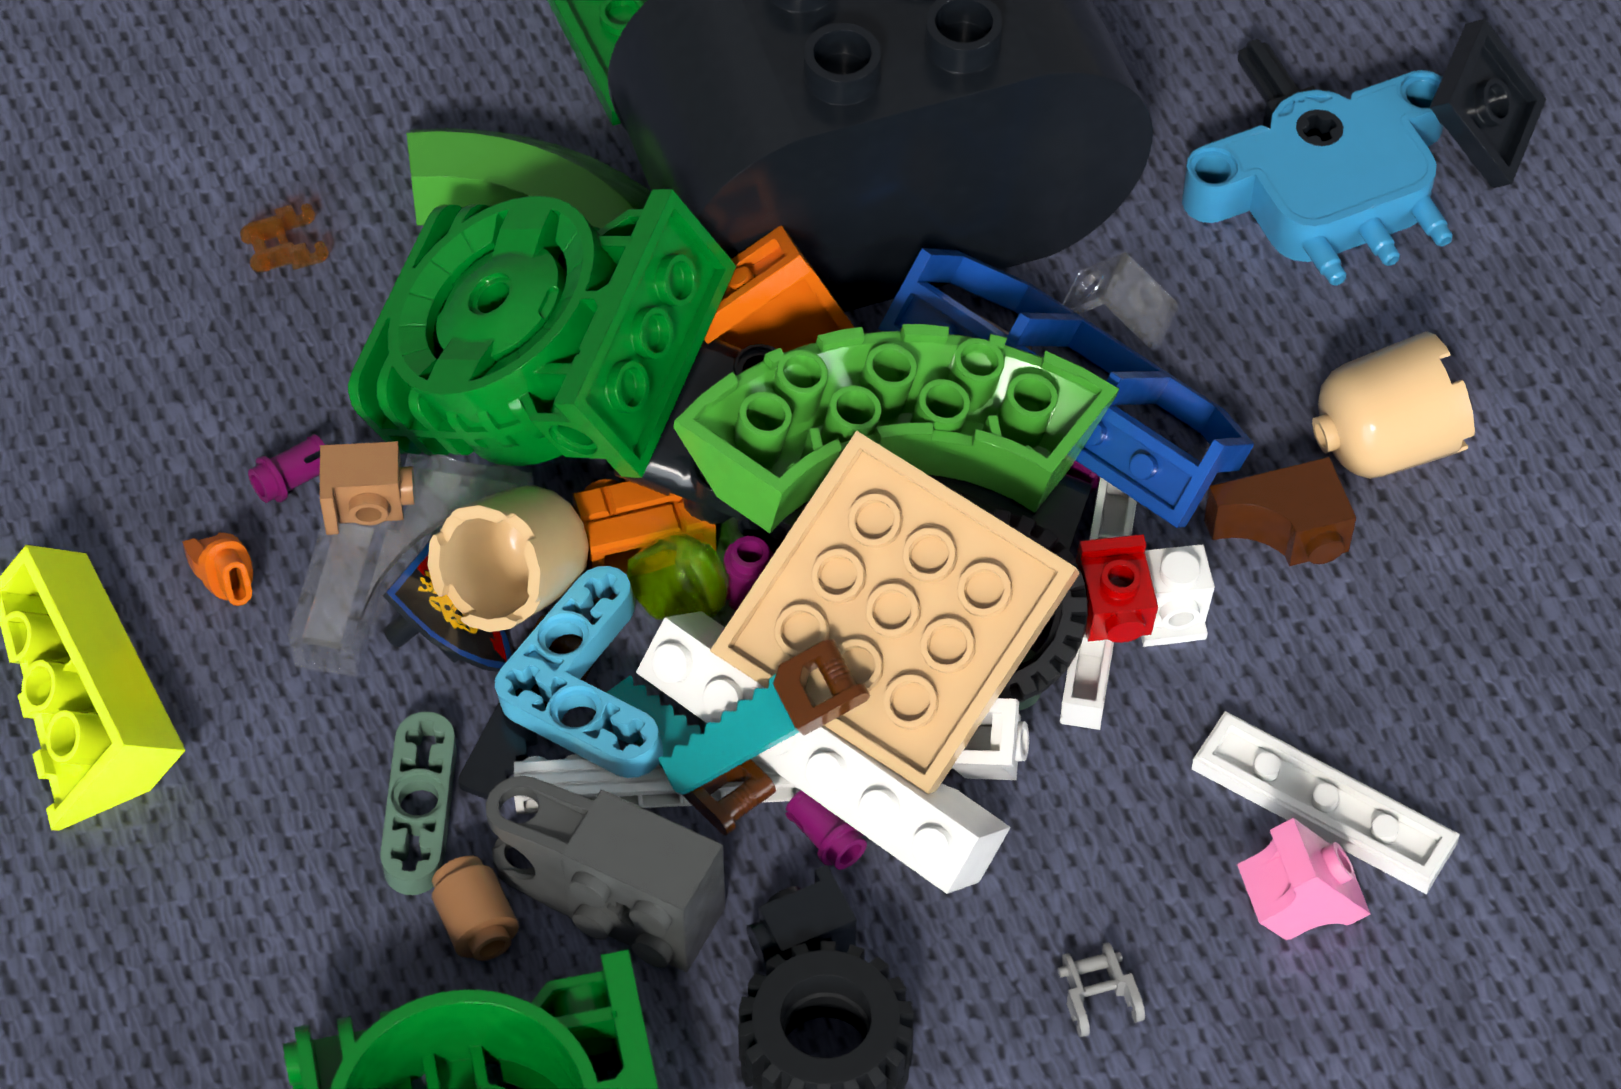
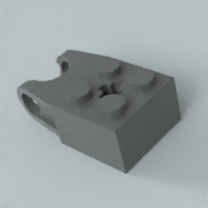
[486,776,725,973]

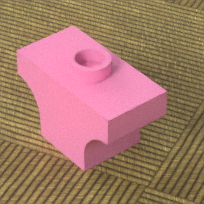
[1237,818,1371,940]

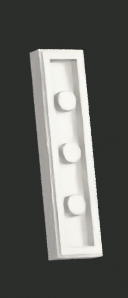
[1192,711,1460,894]

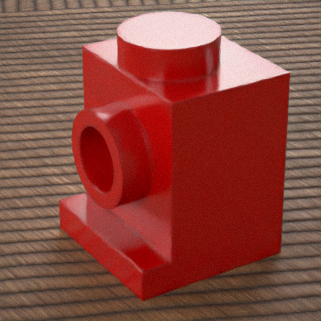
[1076,534,1158,643]

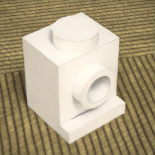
[1141,544,1215,647]
[952,698,1029,780]

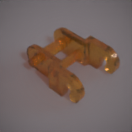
[240,203,329,272]

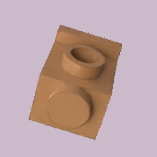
[320,441,415,535]

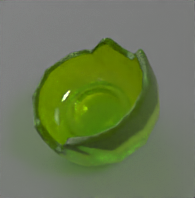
[626,531,728,620]

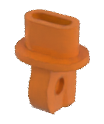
[182,532,253,606]

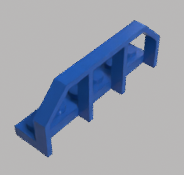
[878,248,1254,528]

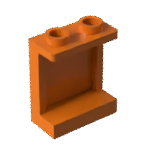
[704,225,855,353]

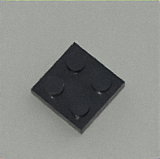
[1430,19,1546,188]

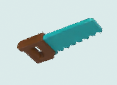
[658,639,870,795]
[606,675,776,836]

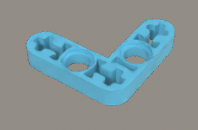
[495,566,663,778]

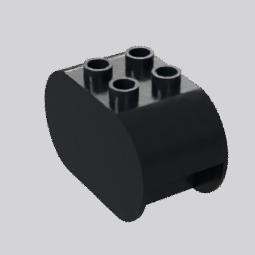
[608,0,1153,312]

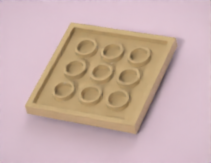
[710,431,1080,794]

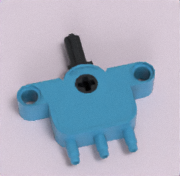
[1182,39,1453,286]

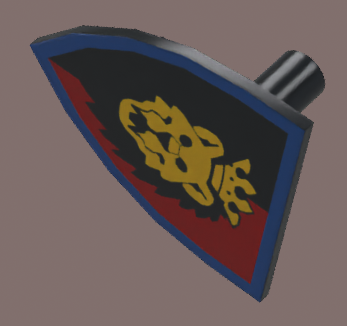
[383,539,512,672]

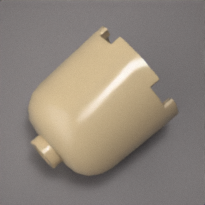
[1312,331,1475,479]
[428,485,589,632]

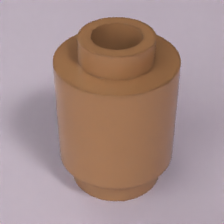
[432,856,519,961]

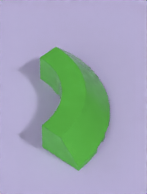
[406,128,651,229]
[673,324,1119,533]

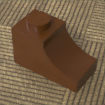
[1204,457,1356,566]

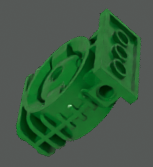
[348,189,737,478]
[283,949,658,1089]

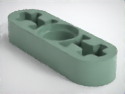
[380,712,457,895]

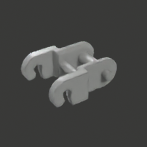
[1058,942,1145,1037]

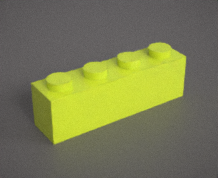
[0,545,186,831]

